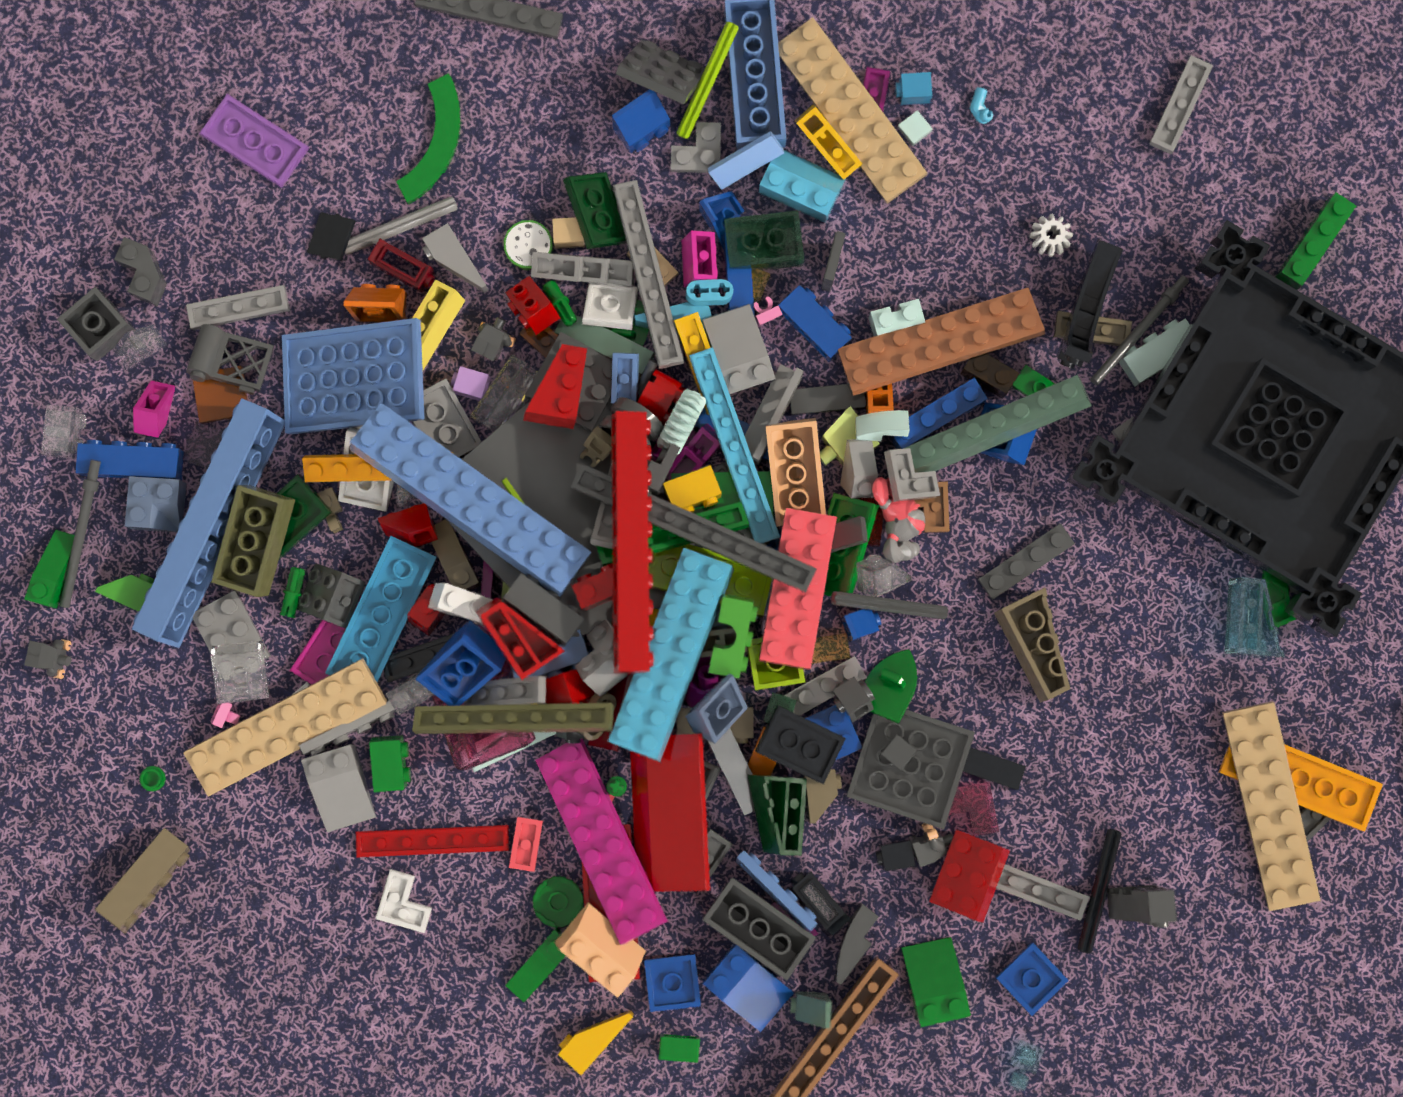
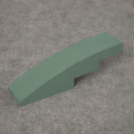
[555,315,655,375]

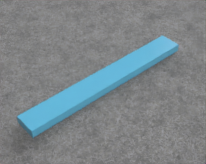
[689,347,780,544]

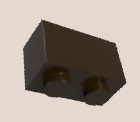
[960,353,1019,399]

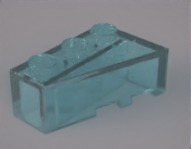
[1225,577,1285,658]

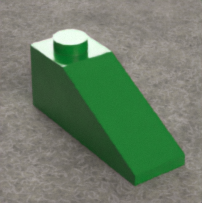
[24,530,74,608]
[505,927,566,1002]

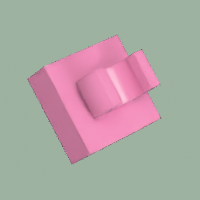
[754,297,783,326]
[210,698,240,728]

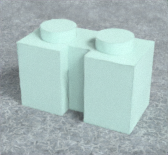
[868,299,925,336]

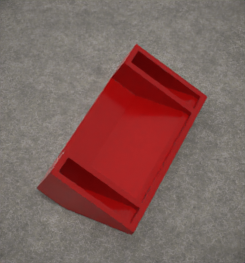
[629,734,710,892]

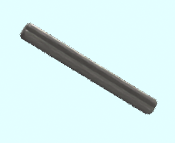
[831,591,948,619]

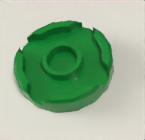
[533,876,583,927]

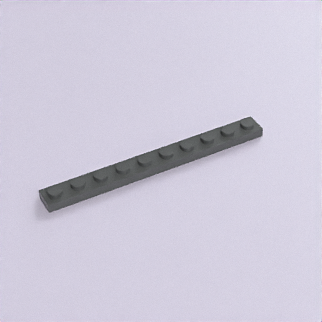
[571,464,817,593]

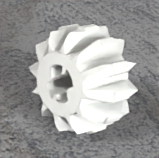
[1030,214,1073,257]

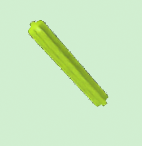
[677,22,739,139]

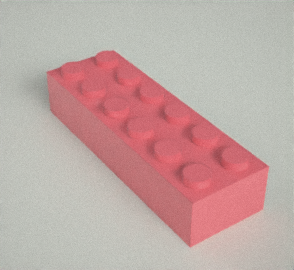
[759,508,837,670]

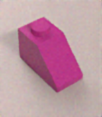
[133,381,175,438]

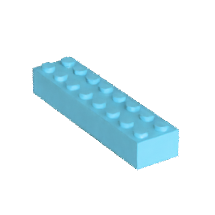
[608,548,734,762]

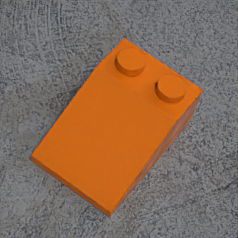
[344,284,407,322]

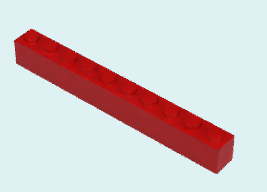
[611,411,654,674]

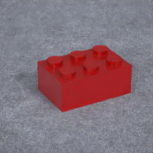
[929,830,1010,923]

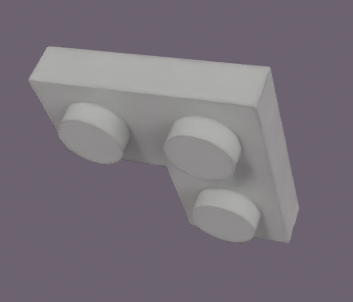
[671,122,721,173]
[884,448,940,502]

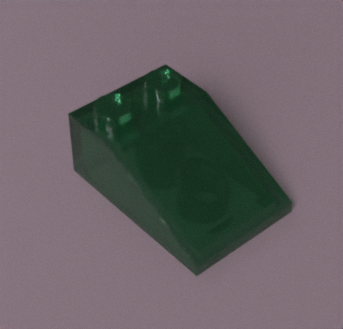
[724,210,804,269]

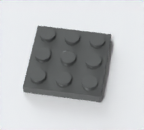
[616,40,705,104]
[525,332,612,432]

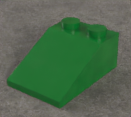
[901,937,971,1027]

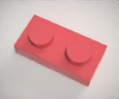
[509,817,543,872]

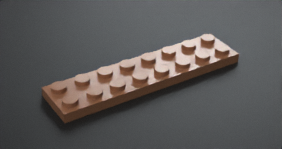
[838,288,1045,396]

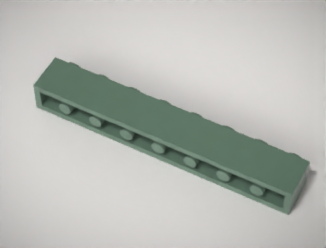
[903,375,1092,473]

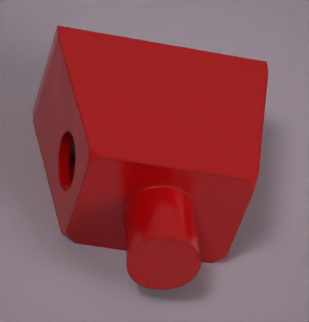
[407,583,445,636]

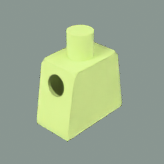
[820,406,880,466]

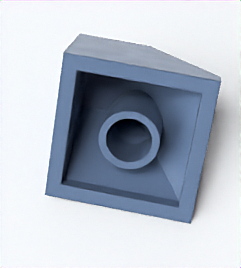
[685,673,748,744]

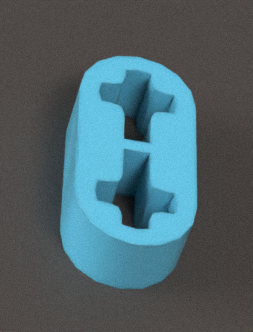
[685,279,734,306]

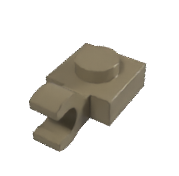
[317,487,344,534]

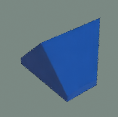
[699,191,745,250]

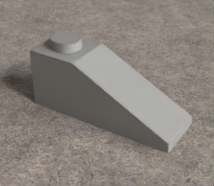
[422,223,489,293]

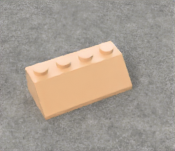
[766,418,826,527]

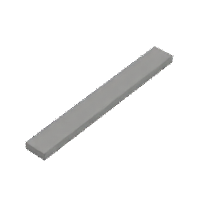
[613,180,684,369]

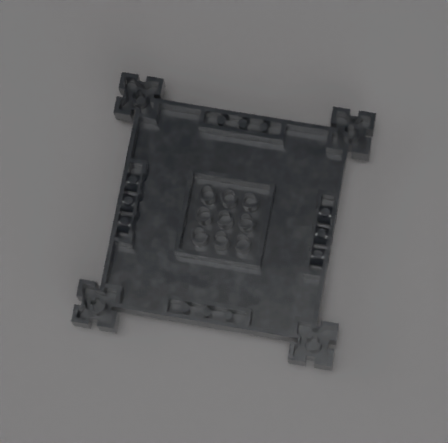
[1067,220,1403,638]

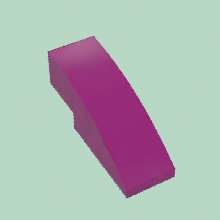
[665,423,721,482]

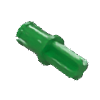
[542,280,577,327]
[279,567,305,618]
[607,776,627,797]

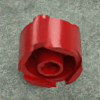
[637,369,685,426]

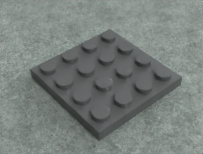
[846,710,975,829]

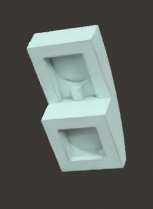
[855,410,909,441]

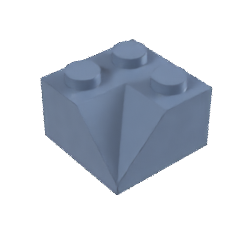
[125,476,187,532]

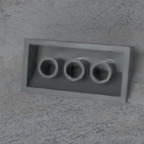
[702,878,816,980]

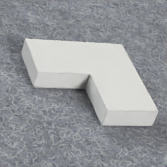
[375,869,432,933]

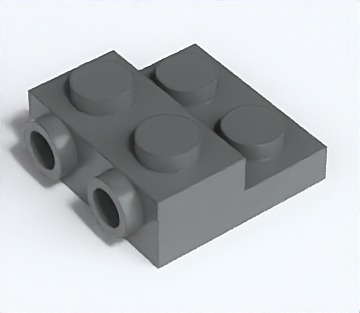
[647,443,681,496]

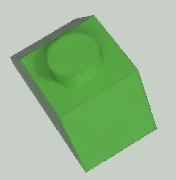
[95,573,155,612]

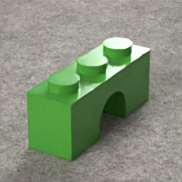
[709,594,758,678]

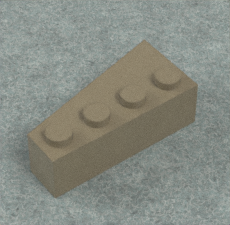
[994,587,1070,703]
[95,828,190,934]

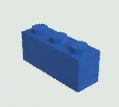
[779,285,852,362]

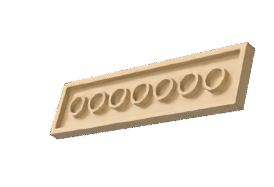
[778,17,927,204]
[183,658,387,797]
[1222,701,1321,911]

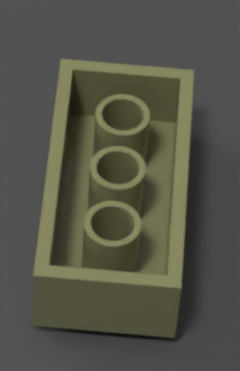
[211,485,295,597]

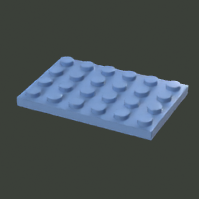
[282,318,425,434]

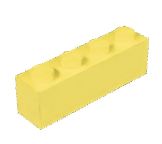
[413,280,465,370]

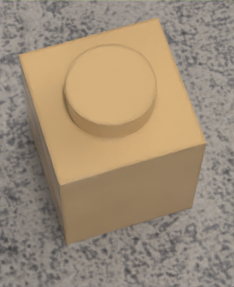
[552,217,585,249]

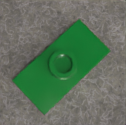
[1011,365,1055,396]

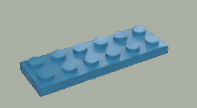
[325,536,437,683]

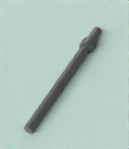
[1090,276,1189,385]
[59,459,101,608]

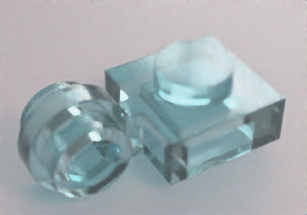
[1009,1039,1044,1092]

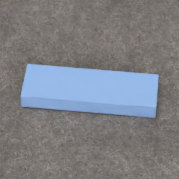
[708,131,784,190]

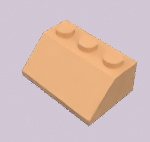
[555,903,646,998]

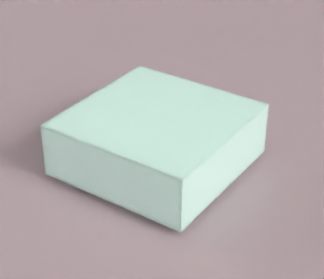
[897,110,933,146]

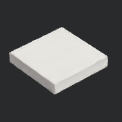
[582,282,638,330]

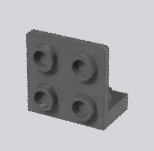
[297,563,365,628]

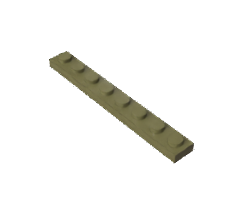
[412,703,614,734]

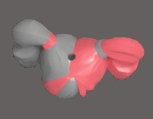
[872,477,925,563]

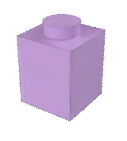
[451,366,491,402]

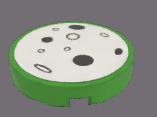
[504,220,553,270]

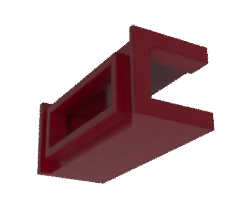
[368,238,435,293]

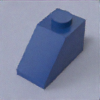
[841,609,882,642]

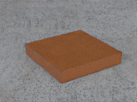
[193,366,248,424]

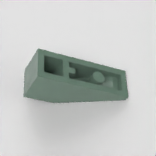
[790,991,831,1029]

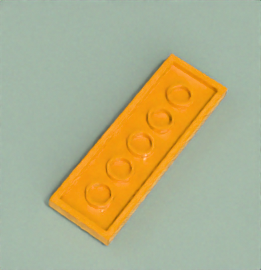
[1218,744,1383,832]

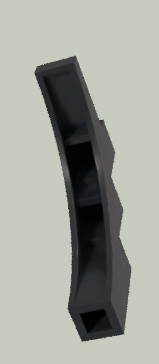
[1056,239,1123,369]

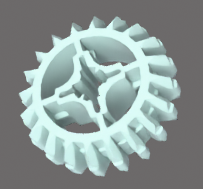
[657,389,706,455]

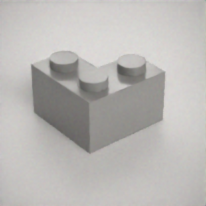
[575,619,628,697]

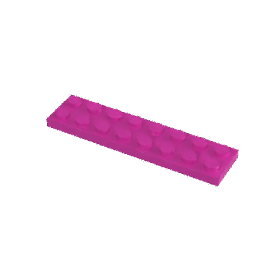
[536,739,668,945]

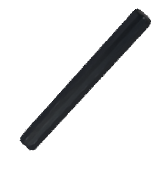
[1078,829,1122,954]

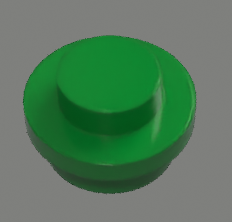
[140,766,166,791]

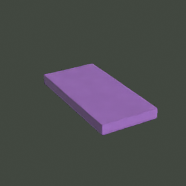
[199,94,309,188]

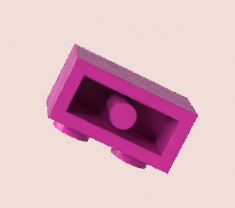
[681,230,718,288]

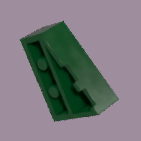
[747,774,807,856]

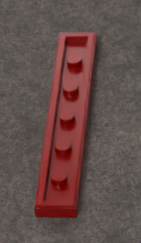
[356,825,509,857]

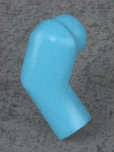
[970,87,993,124]

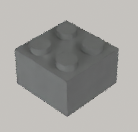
[57,287,135,362]

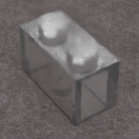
[41,405,86,460]

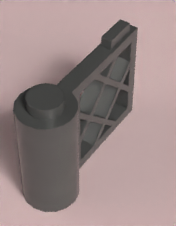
[186,324,274,395]

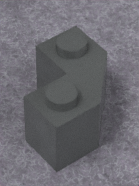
[114,237,167,307]

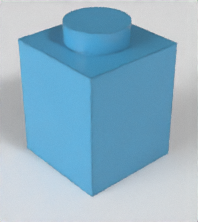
[895,72,932,105]

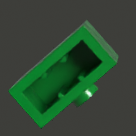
[369,735,411,792]

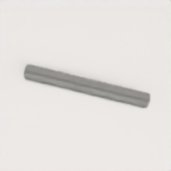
[345,197,458,255]

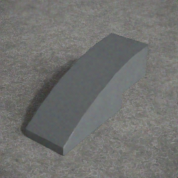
[835,903,879,985]

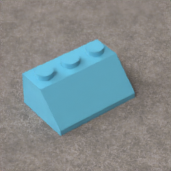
[759,150,846,223]

